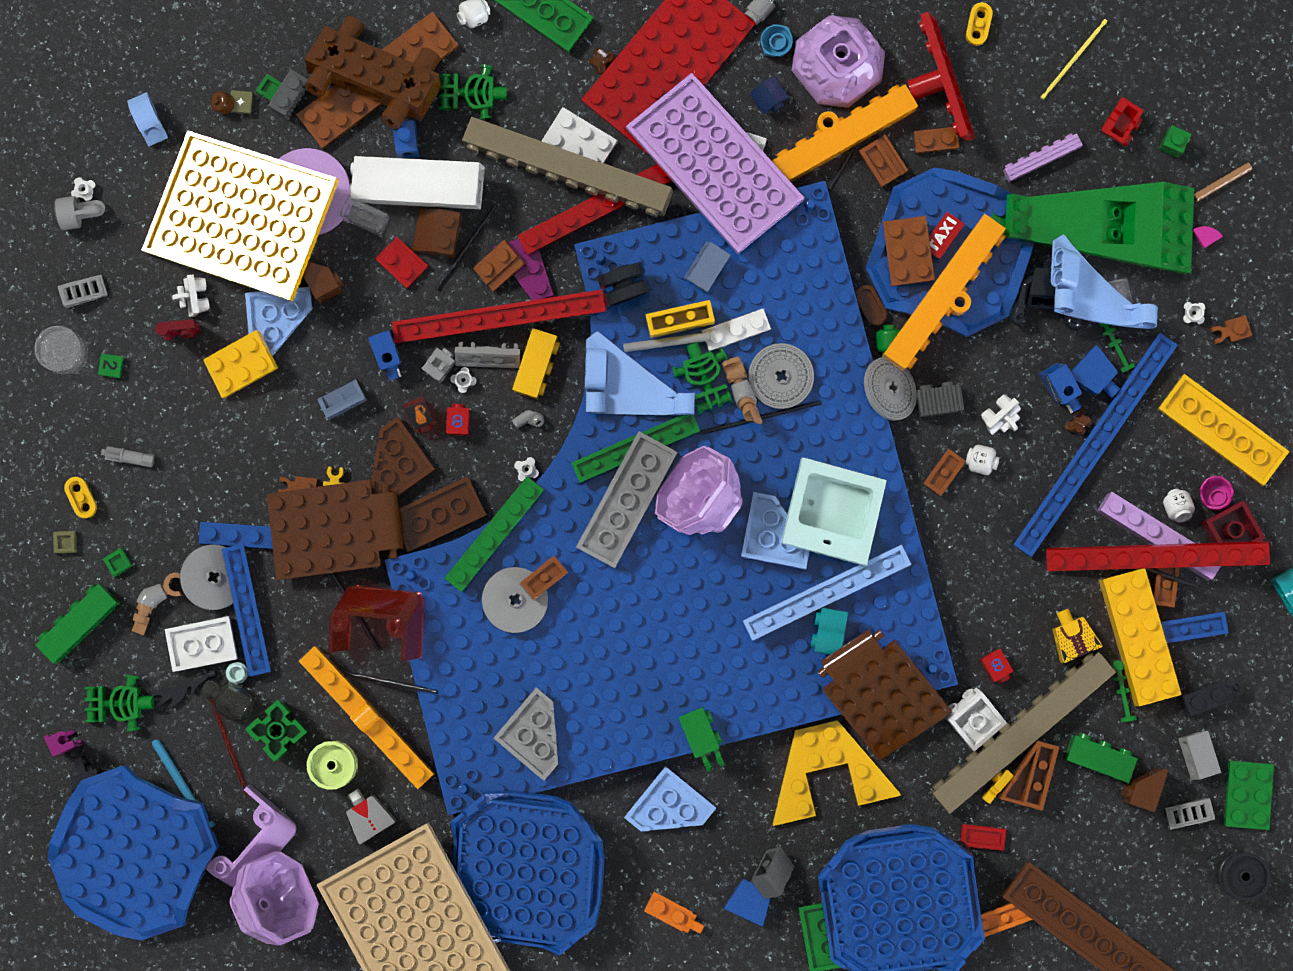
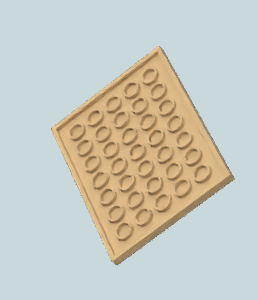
[317,822,510,971]

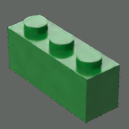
[1064,733,1138,783]

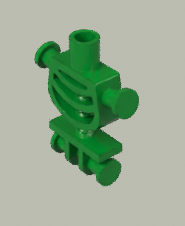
[438,64,507,121]
[672,342,733,415]
[84,675,154,732]

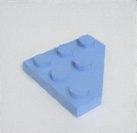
[245,287,312,356]
[741,492,809,570]
[624,766,716,831]

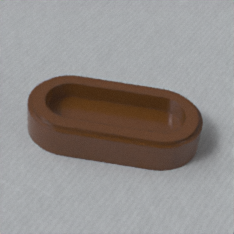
[855,285,887,326]

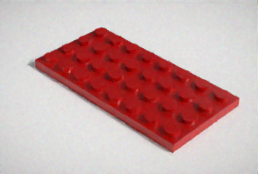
[581,0,756,155]

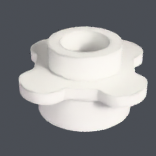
[71,178,95,201]
[1183,302,1205,324]
[451,367,476,393]
[514,457,539,482]

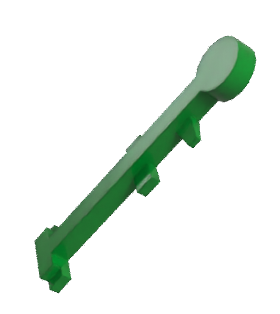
[1097,322,1135,373]
[1112,660,1137,722]

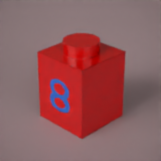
[446,404,470,436]
[979,649,1013,684]

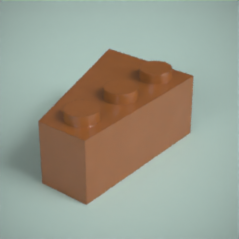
[997,741,1059,811]

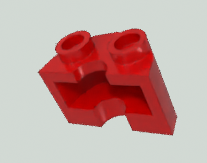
[1100,97,1144,147]

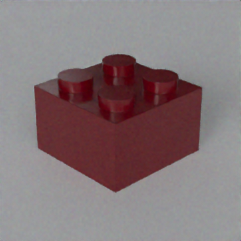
[1201,500,1265,543]

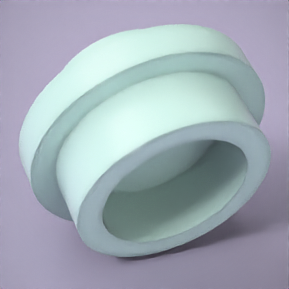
[226,662,248,684]

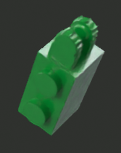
[678,707,725,772]

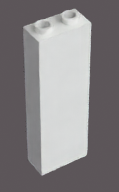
[350,156,485,209]

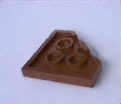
[371,417,435,497]

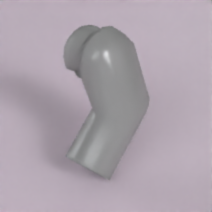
[512,410,544,429]

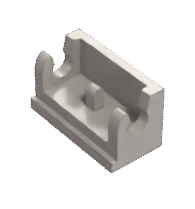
[1178,731,1221,780]

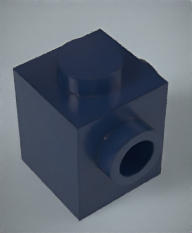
[750,76,789,114]

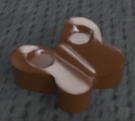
[589,48,615,75]
[1065,409,1092,435]

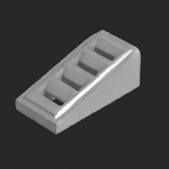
[58,275,108,308]
[1164,798,1215,830]

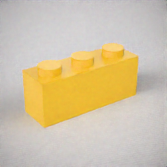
[646,300,715,339]
[512,328,560,400]

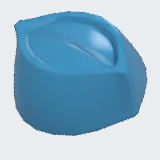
[761,24,793,57]

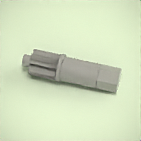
[101,446,155,467]

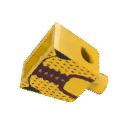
[1053,608,1102,663]

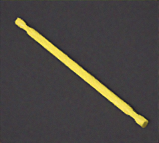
[1040,19,1108,100]

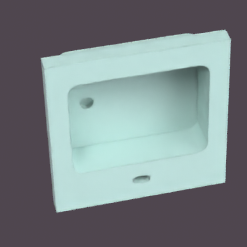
[781,458,887,566]

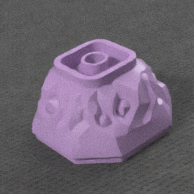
[792,15,885,108]
[655,446,743,535]
[230,851,319,945]

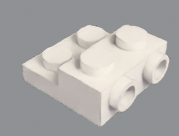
[945,688,1007,751]

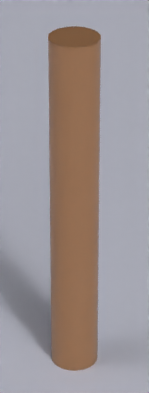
[1194,163,1252,202]

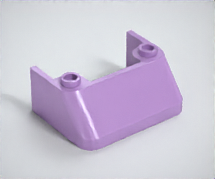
[206,785,296,887]

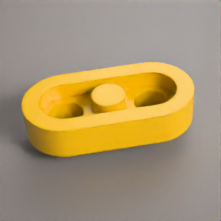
[966,2,993,46]
[65,477,97,518]

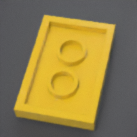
[204,330,278,398]

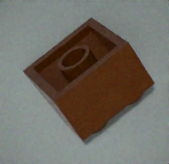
[412,209,462,259]
[303,262,344,305]
[1121,768,1168,812]

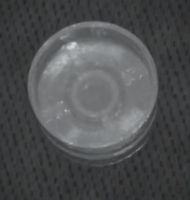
[34,326,88,375]

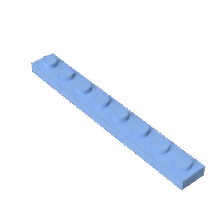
[743,545,911,641]

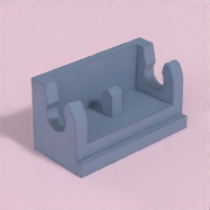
[684,241,730,292]
[318,379,367,420]

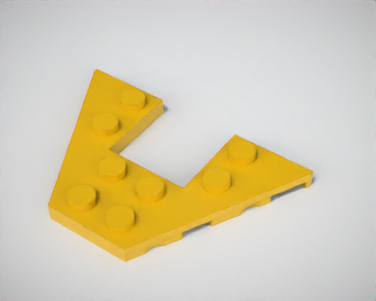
[773,720,901,826]

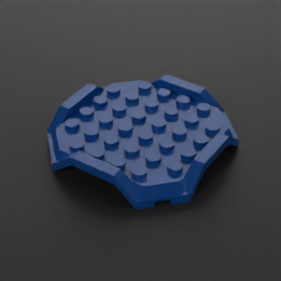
[865,168,1034,337]
[48,764,219,941]
[450,791,605,956]
[818,824,985,971]

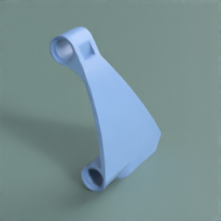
[1051,234,1158,329]
[585,331,695,415]

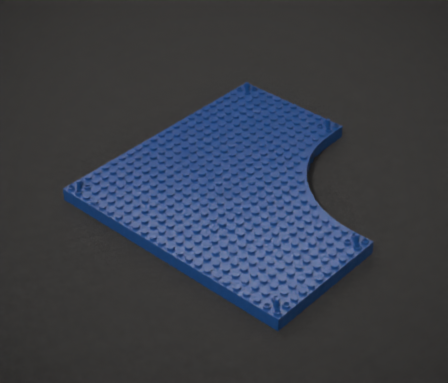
[385,181,958,815]

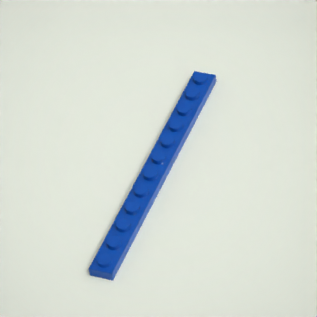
[1013,333,1177,558]

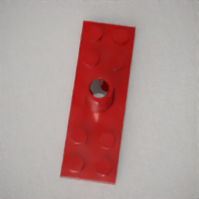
[908,12,976,141]

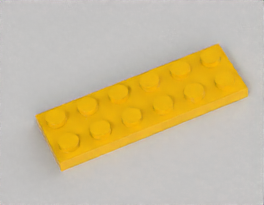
[1158,374,1289,486]

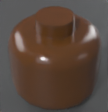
[210,91,235,114]

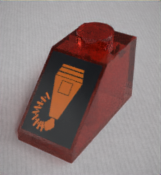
[402,396,436,434]

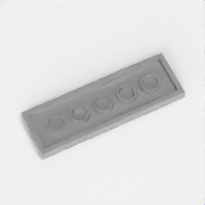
[576,431,677,568]

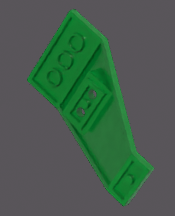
[1005,182,1194,274]

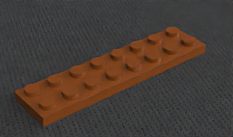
[296,12,459,149]

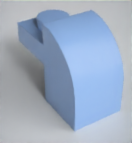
[127,92,168,147]

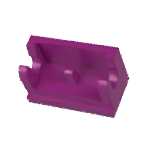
[44,730,84,757]

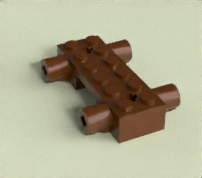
[304,16,441,130]

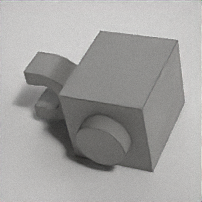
[422,348,455,383]

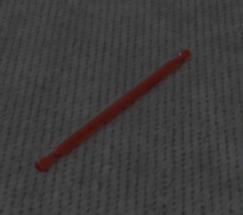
[208,697,248,796]

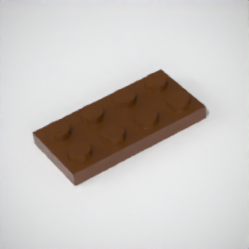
[399,476,487,553]

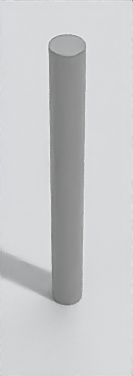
[623,332,711,352]

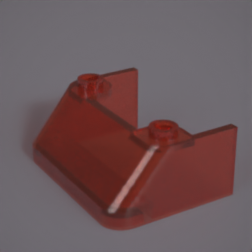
[328,585,424,661]

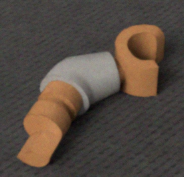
[722,357,762,424]
[132,573,182,635]

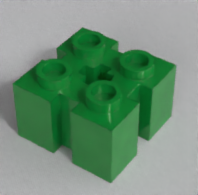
[245,699,310,762]

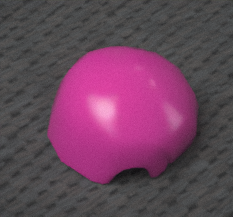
[1200,476,1234,511]

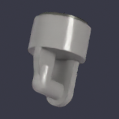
[54,196,105,231]

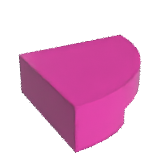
[1193,226,1223,249]

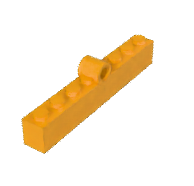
[772,84,918,182]
[882,214,1006,371]
[299,646,436,789]

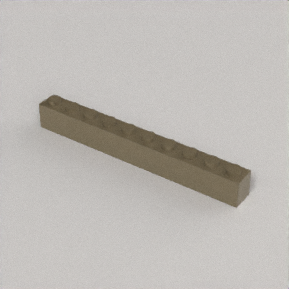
[462,117,673,217]
[931,652,1116,814]

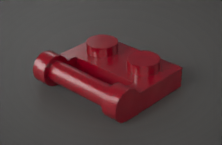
[155,319,201,341]

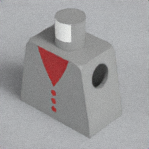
[346,789,397,845]

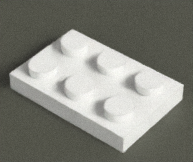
[542,107,617,163]
[165,616,238,672]

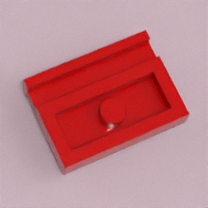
[375,236,428,289]

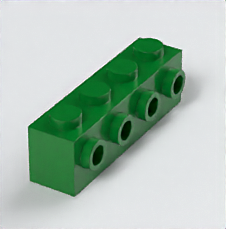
[35,584,120,664]

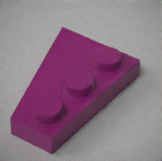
[493,239,553,300]

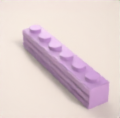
[1003,133,1082,183]

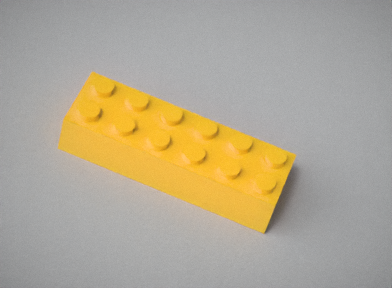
[1099,568,1181,706]

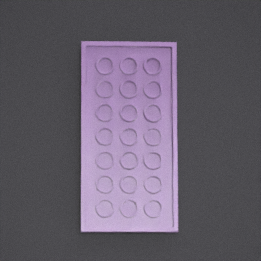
[626,73,804,254]

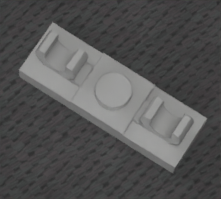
[455,341,520,368]

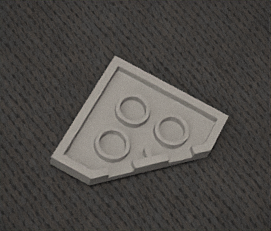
[494,687,558,781]

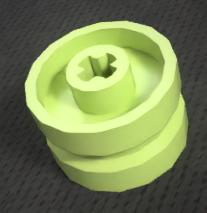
[307,741,358,790]

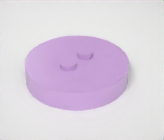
[279,148,351,235]

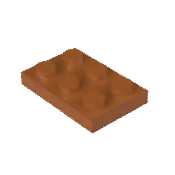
[883,216,935,287]

